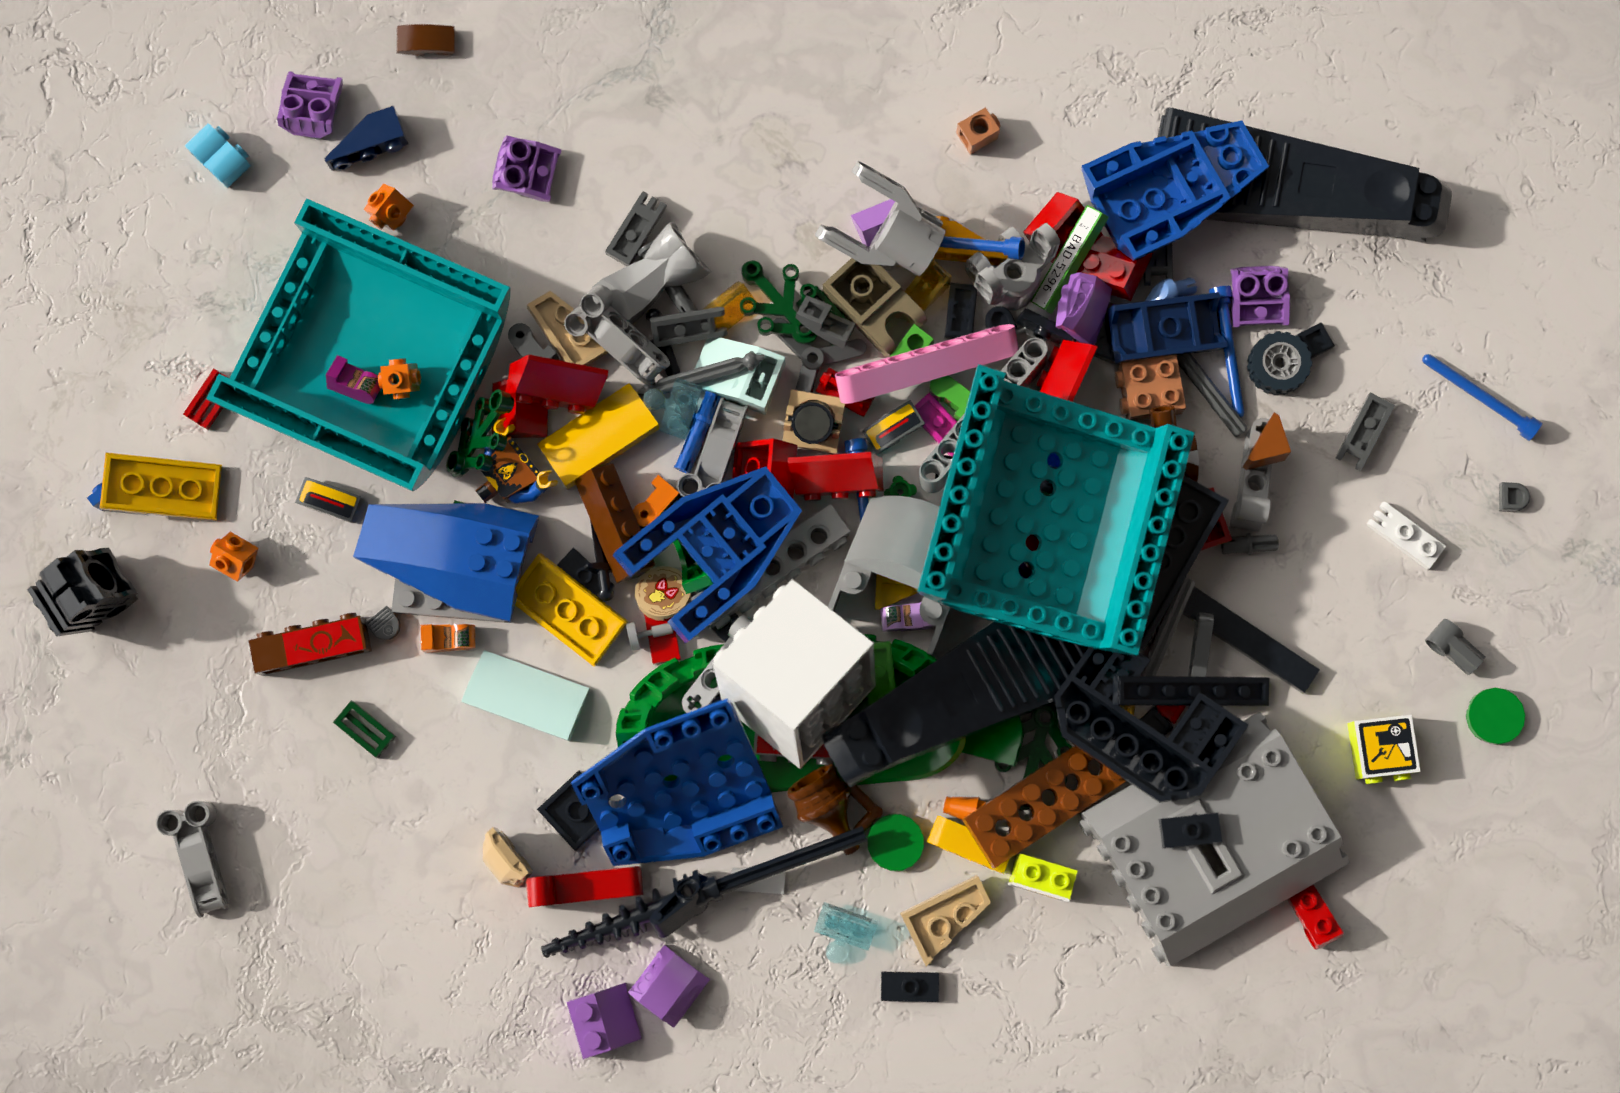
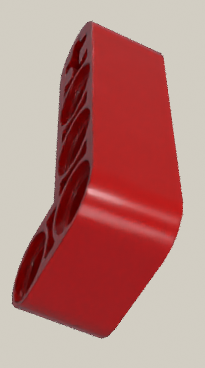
[526,866,644,907]

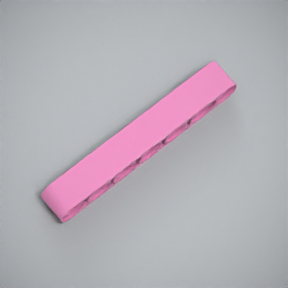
[835,324,1019,404]

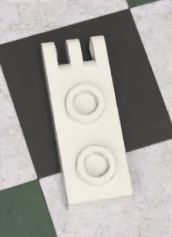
[1367,502,1446,570]

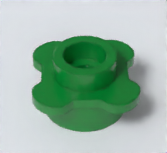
[884,476,917,497]

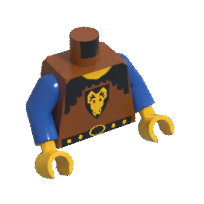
[475,417,558,504]

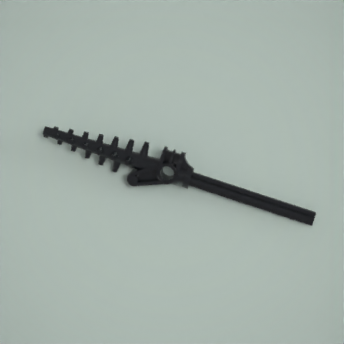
[541,826,868,958]

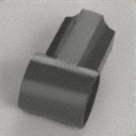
[1425,619,1486,675]

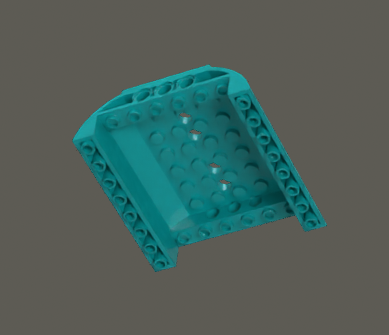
[917,364,1195,656]

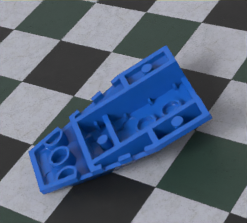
[1081,120,1269,261]
[353,503,539,622]

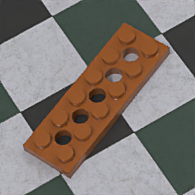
[962,745,1126,868]

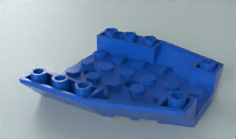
[571,698,783,866]

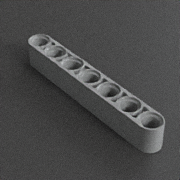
[919,338,1048,493]

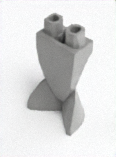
[592,222,711,324]

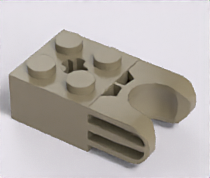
[823,258,927,357]

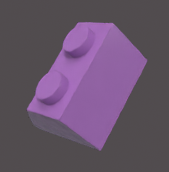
[566,983,642,1059]

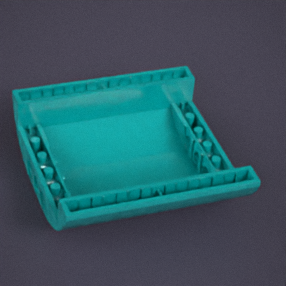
[206,198,511,491]

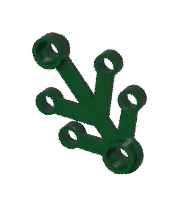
[740,260,818,344]
[446,389,514,478]
[994,704,1072,811]

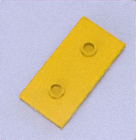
[100,453,222,521]
[515,553,629,667]

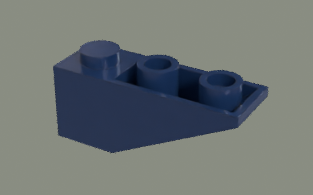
[324,106,409,171]

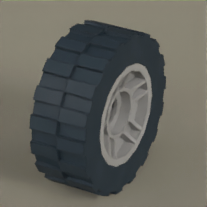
[1247,331,1312,396]

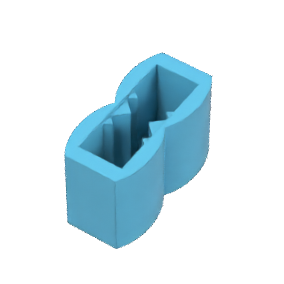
[185,123,251,188]

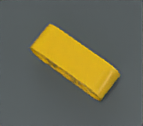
[927,815,1010,874]

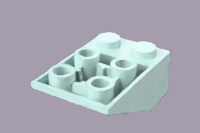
[690,337,786,415]

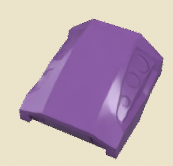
[277,71,343,138]
[492,135,562,202]
[1231,266,1290,327]
[1056,272,1112,345]
[628,944,710,1028]

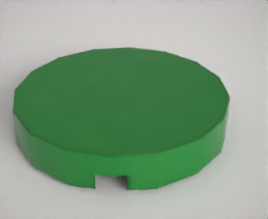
[1466,687,1525,745]
[867,814,924,871]

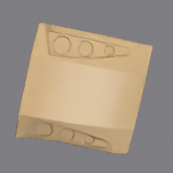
[483,827,533,888]

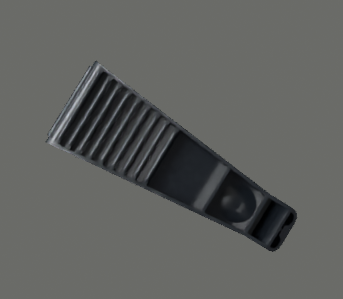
[1158,107,1452,242]
[822,621,1088,787]

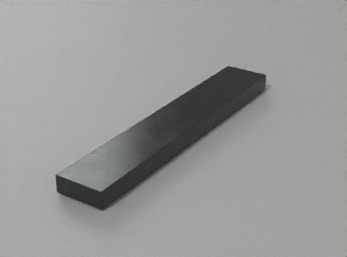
[1182,586,1320,694]
[1113,676,1270,706]

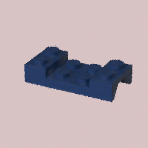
[1107,292,1228,364]

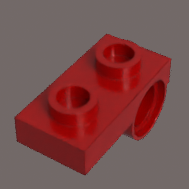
[1288,884,1344,950]

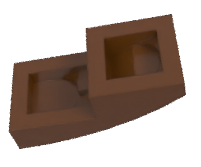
[396,24,455,56]

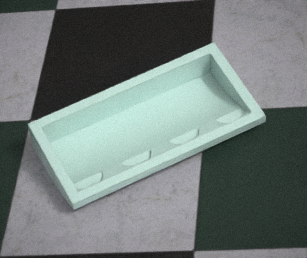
[461,650,590,741]

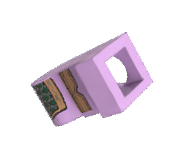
[880,601,934,632]

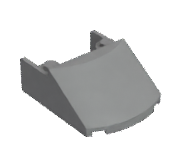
[828,496,950,655]

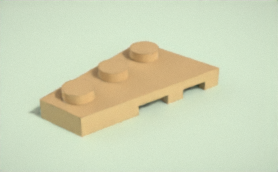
[527,291,608,366]
[900,875,991,966]

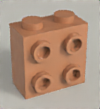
[1115,354,1186,421]

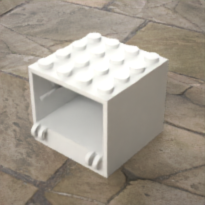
[713,579,876,769]

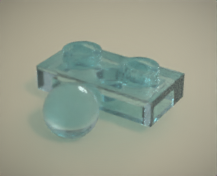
[643,378,703,440]
[814,902,878,964]

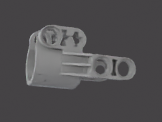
[815,161,945,276]
[965,223,1060,310]

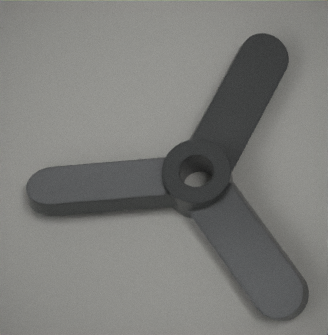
[773,318,867,407]

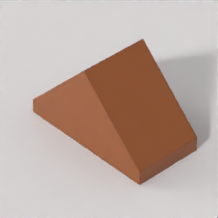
[1242,412,1291,470]

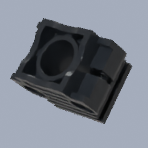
[27,547,138,637]

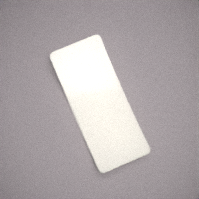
[731,867,786,894]

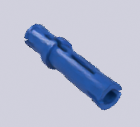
[674,391,721,474]

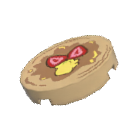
[635,566,691,620]

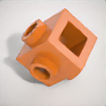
[364,184,414,231]
[378,358,421,399]
[209,531,259,582]

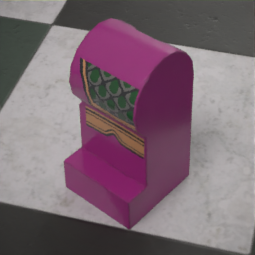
[326,355,381,404]

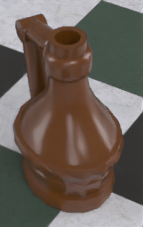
[787,764,883,855]

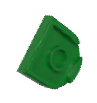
[962,717,1024,767]

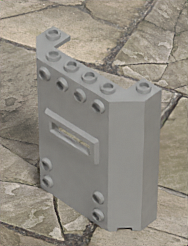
[1078,712,1349,967]

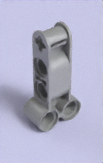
[564,285,670,385]
[677,397,748,497]
[1230,418,1272,532]
[682,615,752,713]
[156,801,229,918]

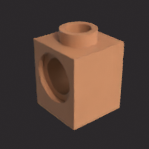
[956,107,1001,155]

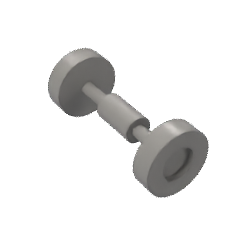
[626,622,698,651]

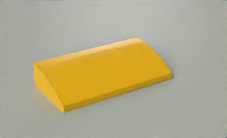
[537,383,660,490]

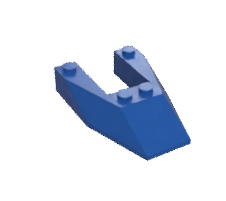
[613,466,802,644]

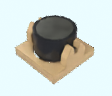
[782,389,845,454]

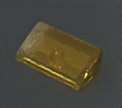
[703,281,757,330]

